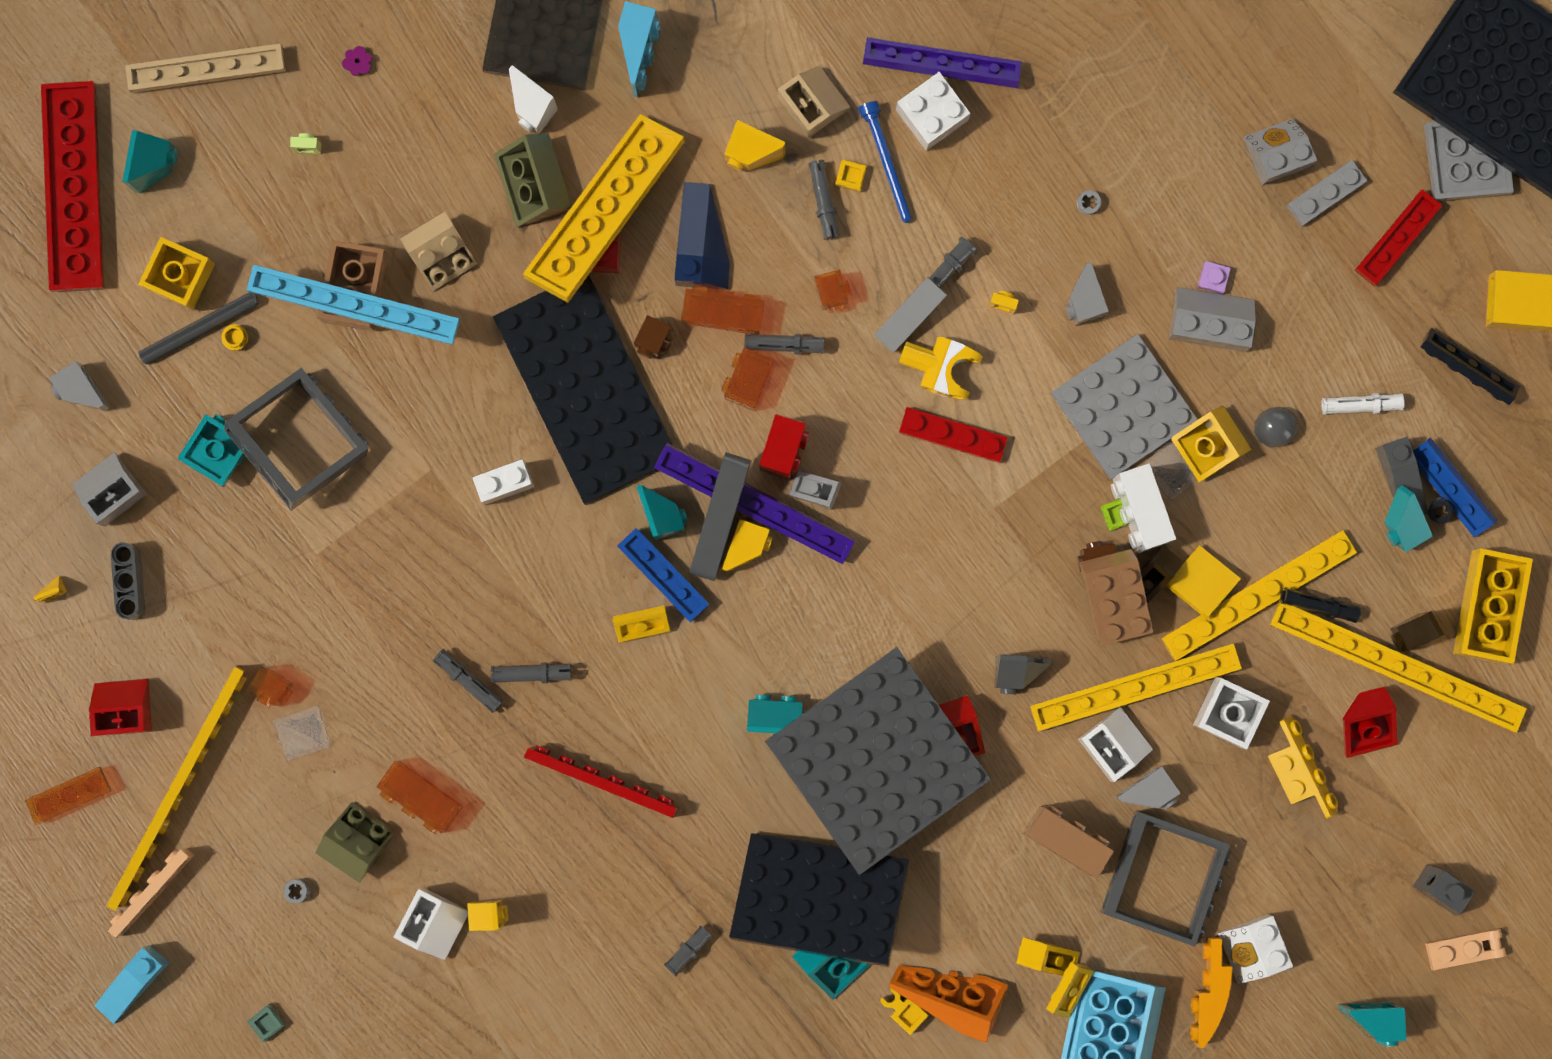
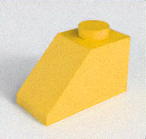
[722,519,773,573]
[1016,937,1080,976]

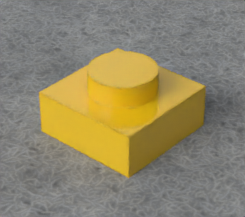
[988,291,1019,314]

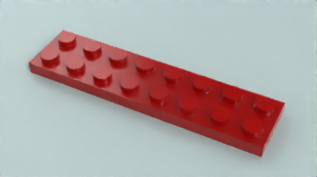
[41,81,104,292]

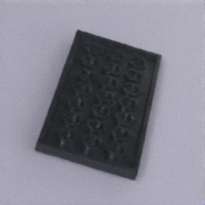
[492,275,673,505]

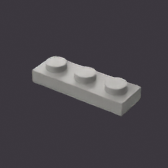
[1287,160,1367,227]

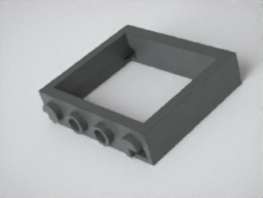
[224,368,369,511]
[1100,811,1231,947]

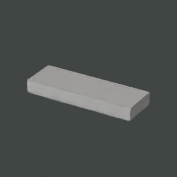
[874,277,947,353]

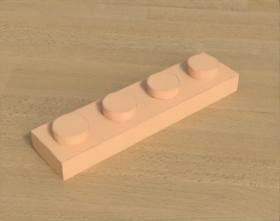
[108,848,195,938]

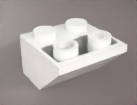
[1078,707,1153,782]
[393,887,468,960]

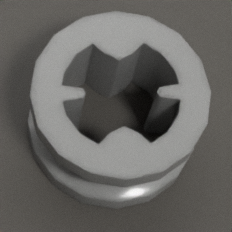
[1077,190,1101,215]
[283,879,310,904]

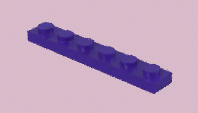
[863,37,1022,88]

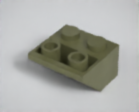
[315,802,396,883]

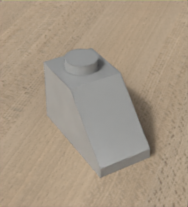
[1065,262,1109,326]
[49,361,110,411]
[1115,766,1180,810]

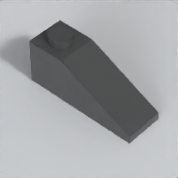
[1375,437,1428,515]

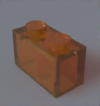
[721,348,773,411]

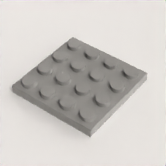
[1050,334,1198,480]

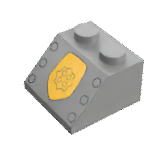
[1243,118,1317,186]

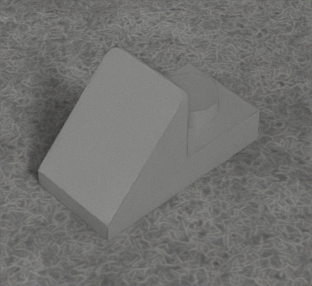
[789,470,841,510]

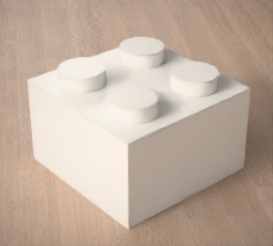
[895,72,970,151]
[1193,677,1270,750]

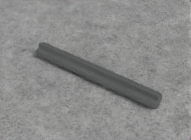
[138,292,259,364]

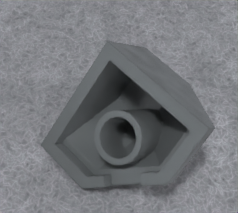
[994,654,1052,695]

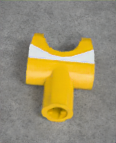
[899,337,983,400]

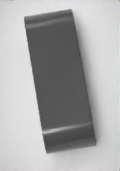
[111,542,145,620]

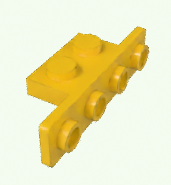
[1268,715,1338,819]

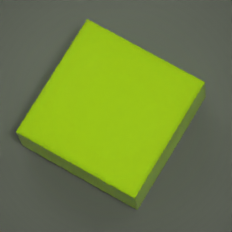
[1100,499,1129,531]

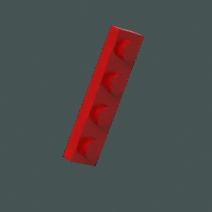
[1354,189,1442,287]
[899,407,1008,463]

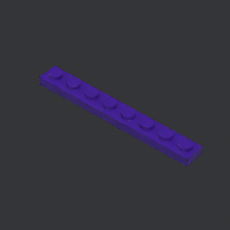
[654,443,855,564]

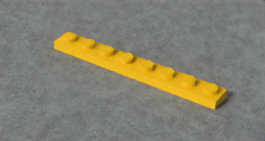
[1161,530,1357,661]
[1030,643,1242,732]

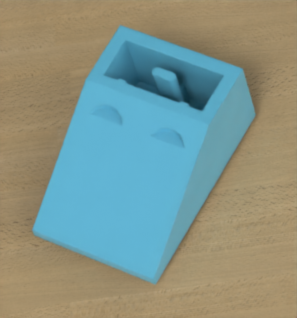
[618,1,661,98]

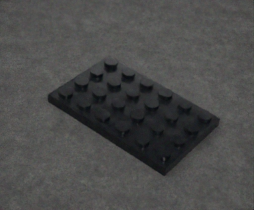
[729,833,909,967]

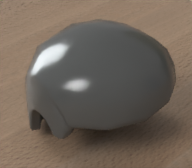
[1254,407,1298,448]

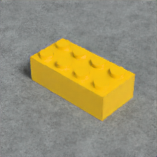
[1453,548,1533,665]

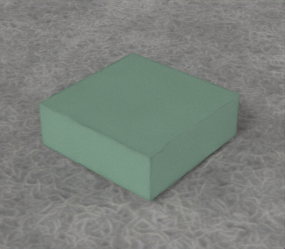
[247,1004,286,1043]

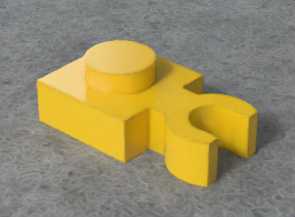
[880,988,928,1035]

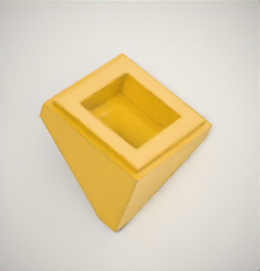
[33,576,67,603]

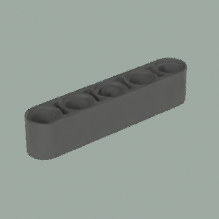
[689,452,751,581]

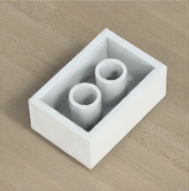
[1111,463,1176,554]

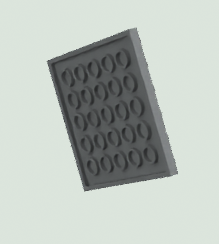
[764,647,991,875]

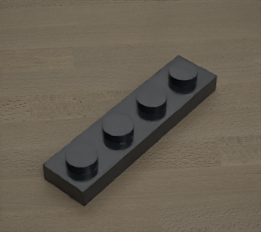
[1420,327,1520,405]

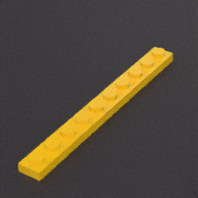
[1269,601,1527,733]
[106,666,247,911]

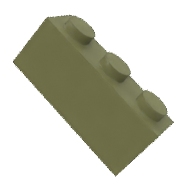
[494,133,572,228]

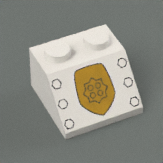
[1218,914,1293,984]

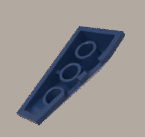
[674,182,730,290]

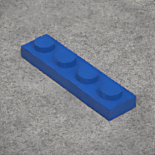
[1413,437,1497,537]
[617,528,710,623]

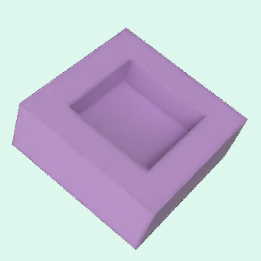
[1197,261,1231,294]

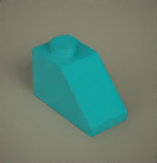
[1384,485,1433,552]

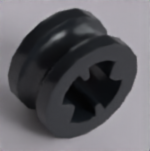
[1428,497,1454,523]

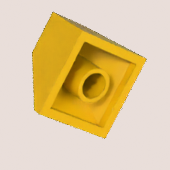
[724,120,785,171]

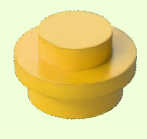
[221,324,248,351]

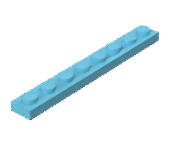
[246,265,460,345]

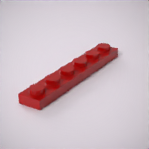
[524,745,678,818]

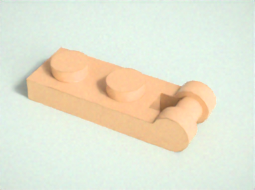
[1425,929,1507,970]

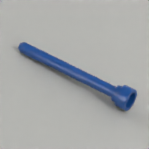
[858,101,912,223]

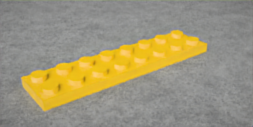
[523,114,685,302]

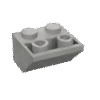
[72,452,147,526]

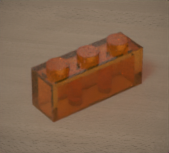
[681,286,764,335]
[376,760,463,834]

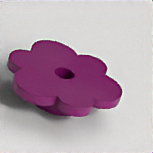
[342,46,372,76]

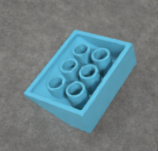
[1061,970,1166,1059]

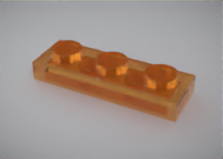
[25,767,111,824]

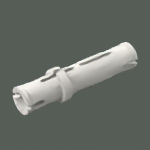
[1321,393,1404,415]

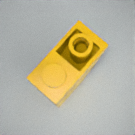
[467,899,508,931]

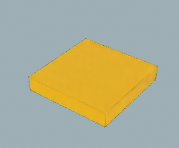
[1165,545,1241,619]

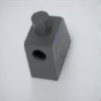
[1412,864,1475,916]

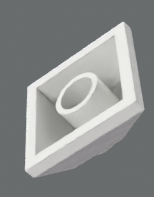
[509,65,558,134]

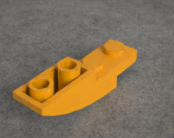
[1190,937,1232,1048]

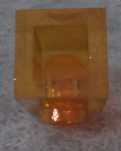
[814,270,852,313]
[248,666,293,708]

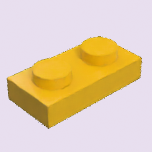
[612,605,670,643]
[1046,962,1094,1018]

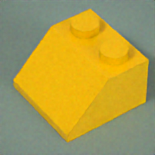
[1171,405,1252,482]

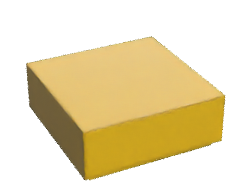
[835,159,867,192]

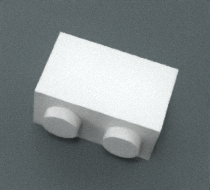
[472,459,534,505]

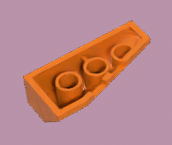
[889,965,1008,1043]

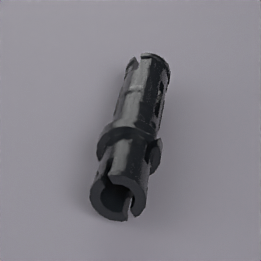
[1280,587,1361,623]

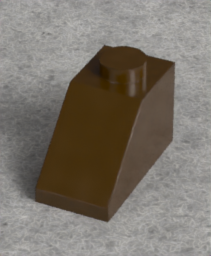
[1140,545,1184,604]
[1390,611,1444,652]

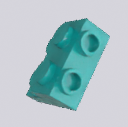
[177,414,251,487]

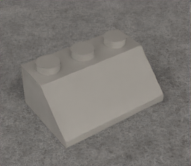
[1168,287,1256,352]

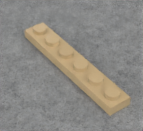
[125,43,286,93]

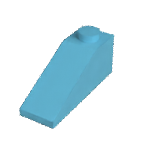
[94,945,169,1024]

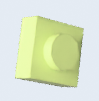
[290,133,321,154]

